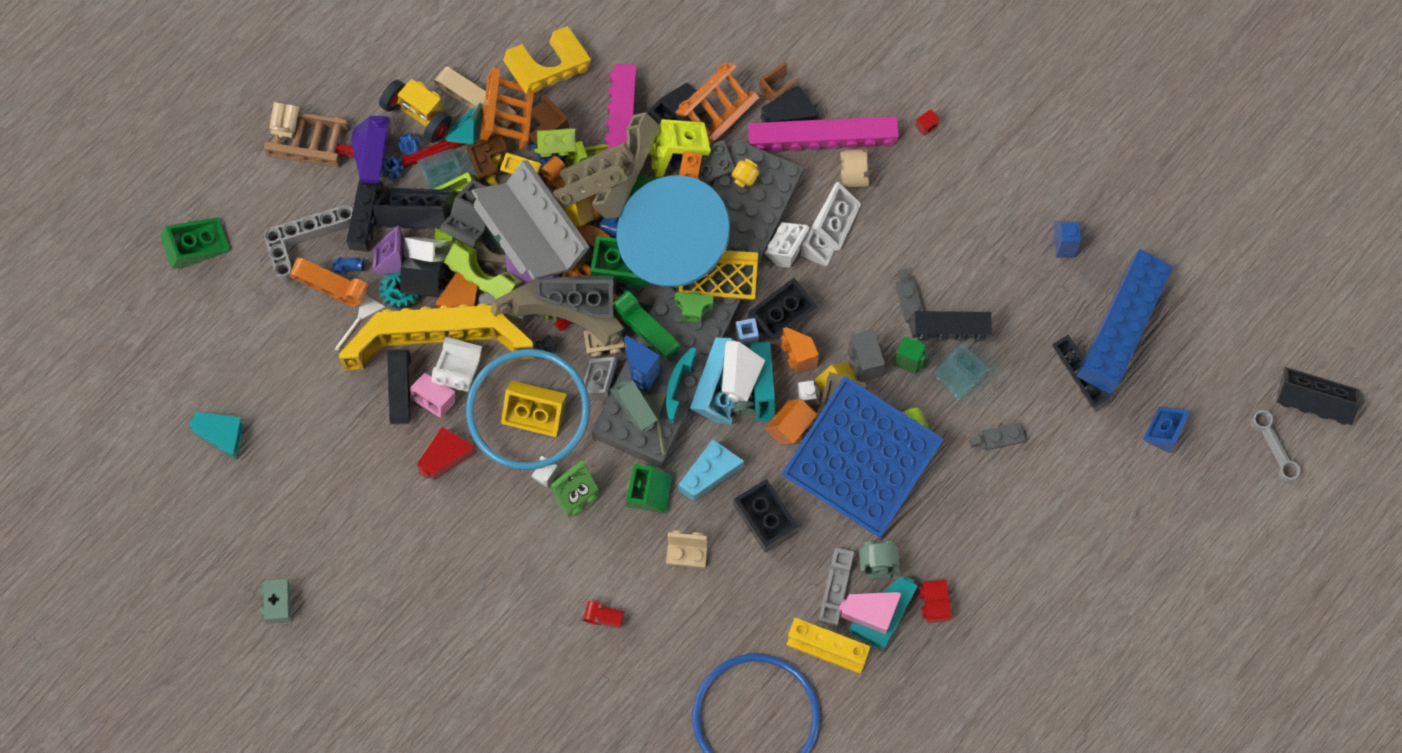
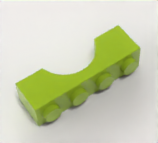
[444,241,523,299]

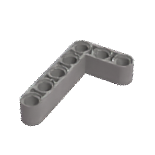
[264,205,353,283]

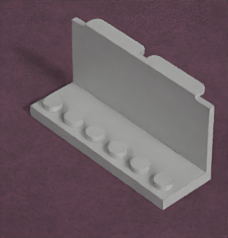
[472,160,589,280]

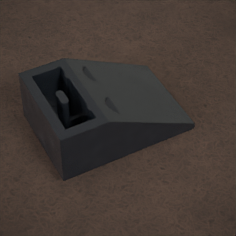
[648,82,713,125]

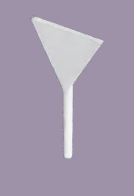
[335,294,385,351]

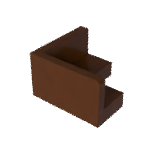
[529,94,570,147]
[466,134,508,185]

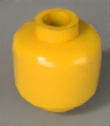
[732,159,760,188]

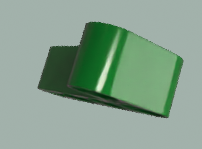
[613,290,681,360]

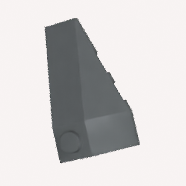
[536,276,614,318]

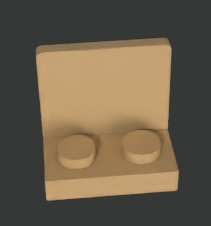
[666,530,707,569]

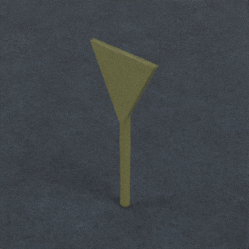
[643,392,667,456]

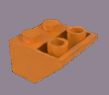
[780,327,819,375]

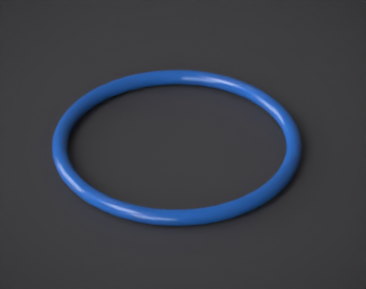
[692,654,820,753]

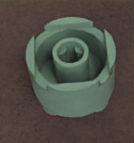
[859,541,900,580]

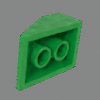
[160,217,230,269]

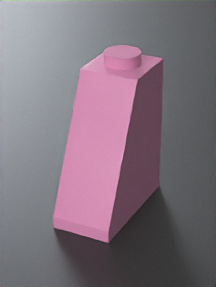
[839,592,901,635]

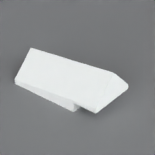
[800,182,861,266]

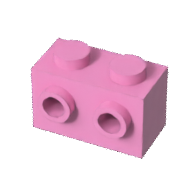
[410,373,455,418]

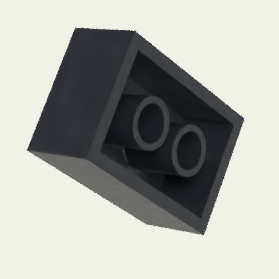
[733,479,799,553]

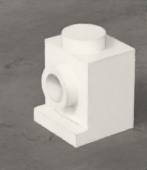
[798,380,820,407]

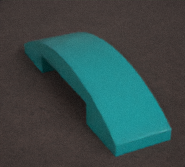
[666,348,696,425]

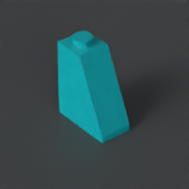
[190,411,244,460]

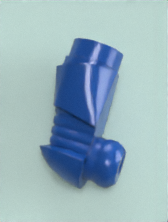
[333,257,365,274]

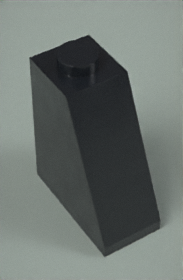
[760,85,819,123]

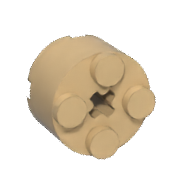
[840,149,869,188]

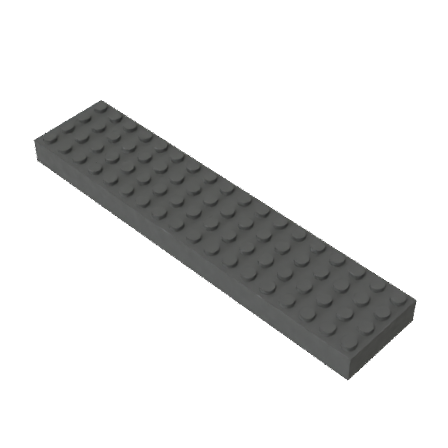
[591,140,804,469]

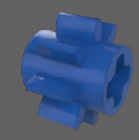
[397,132,422,155]
[382,156,404,181]

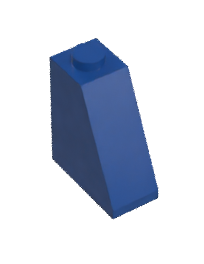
[1054,221,1081,258]

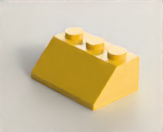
[501,380,567,437]

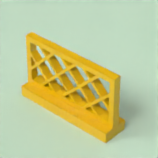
[679,251,758,300]

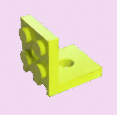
[649,119,711,178]

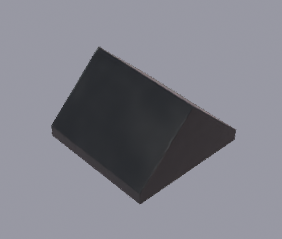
[400,257,444,297]

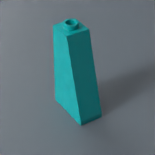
[751,342,775,422]
[848,577,917,652]

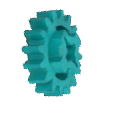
[379,272,419,310]

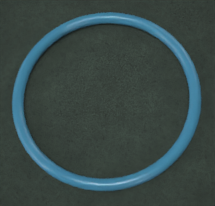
[466,349,590,470]

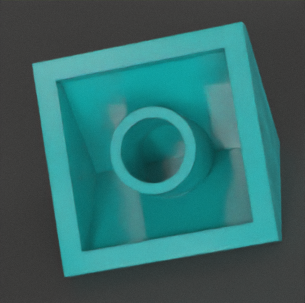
[445,103,483,144]

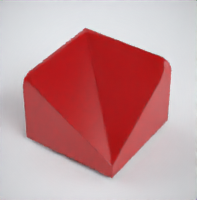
[915,109,940,136]

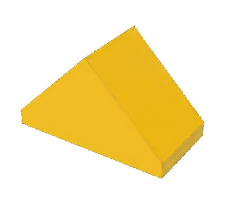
[814,362,857,395]

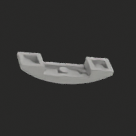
[818,548,854,626]

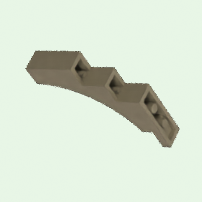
[490,279,624,346]

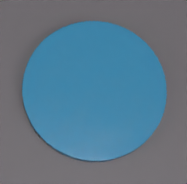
[617,175,730,287]

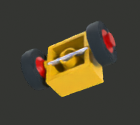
[379,79,452,143]

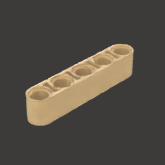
[434,67,517,128]

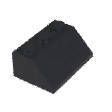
[748,278,818,341]

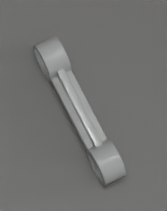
[1251,410,1300,483]

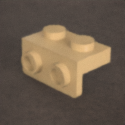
[583,331,625,357]

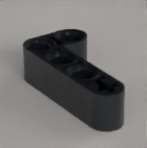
[387,349,411,424]

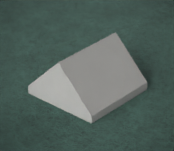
[584,357,619,401]

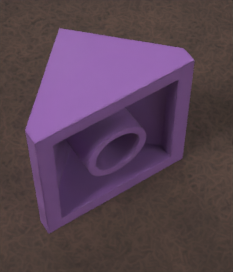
[373,225,403,274]

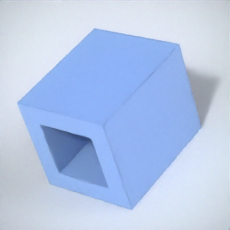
[736,318,759,346]

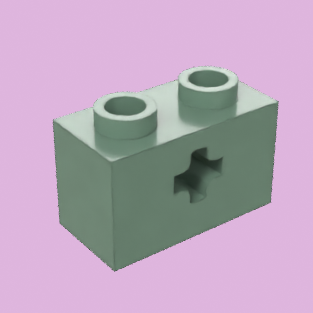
[260,579,291,624]

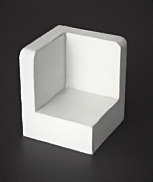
[532,456,559,487]

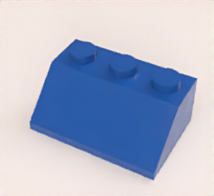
[624,335,661,393]

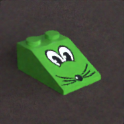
[551,461,599,518]

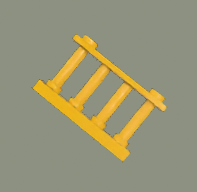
[786,618,870,675]

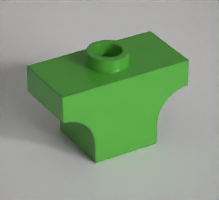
[674,292,714,323]

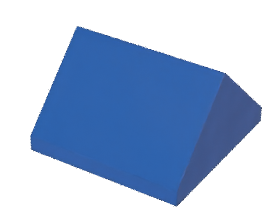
[1143,407,1191,453]

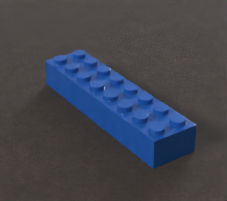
[1076,249,1173,394]

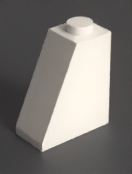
[402,237,453,262]
[722,341,765,403]

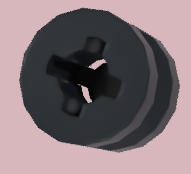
[535,335,558,353]

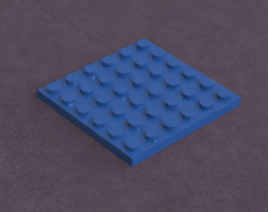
[781,376,944,538]

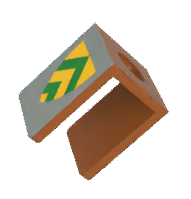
[759,62,800,102]

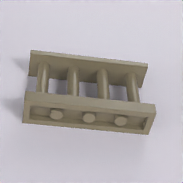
[553,142,634,208]

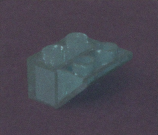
[417,148,463,189]
[933,343,989,401]

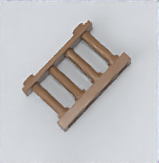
[264,112,349,168]

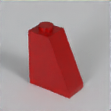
[416,427,476,480]

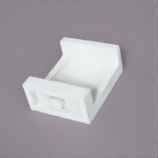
[431,337,482,392]

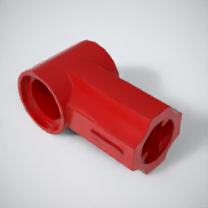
[582,600,624,629]

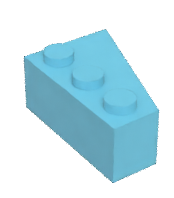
[678,439,744,502]

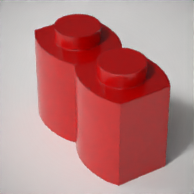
[919,580,951,623]

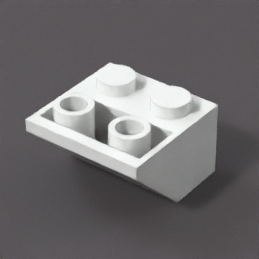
[764,222,810,268]

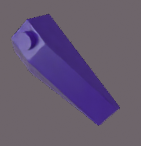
[351,115,391,183]

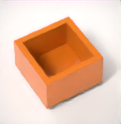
[764,399,818,444]

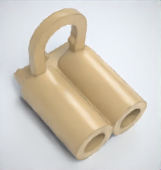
[269,102,299,138]

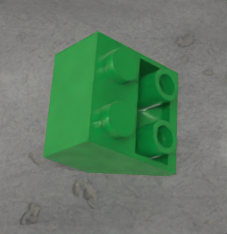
[626,464,672,514]

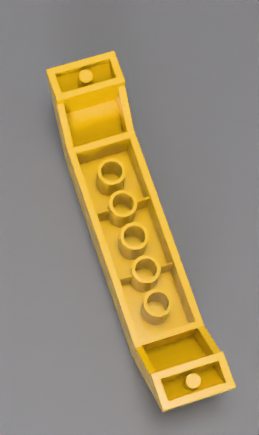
[339,303,535,371]

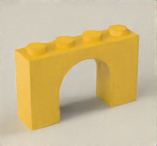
[503,26,591,94]

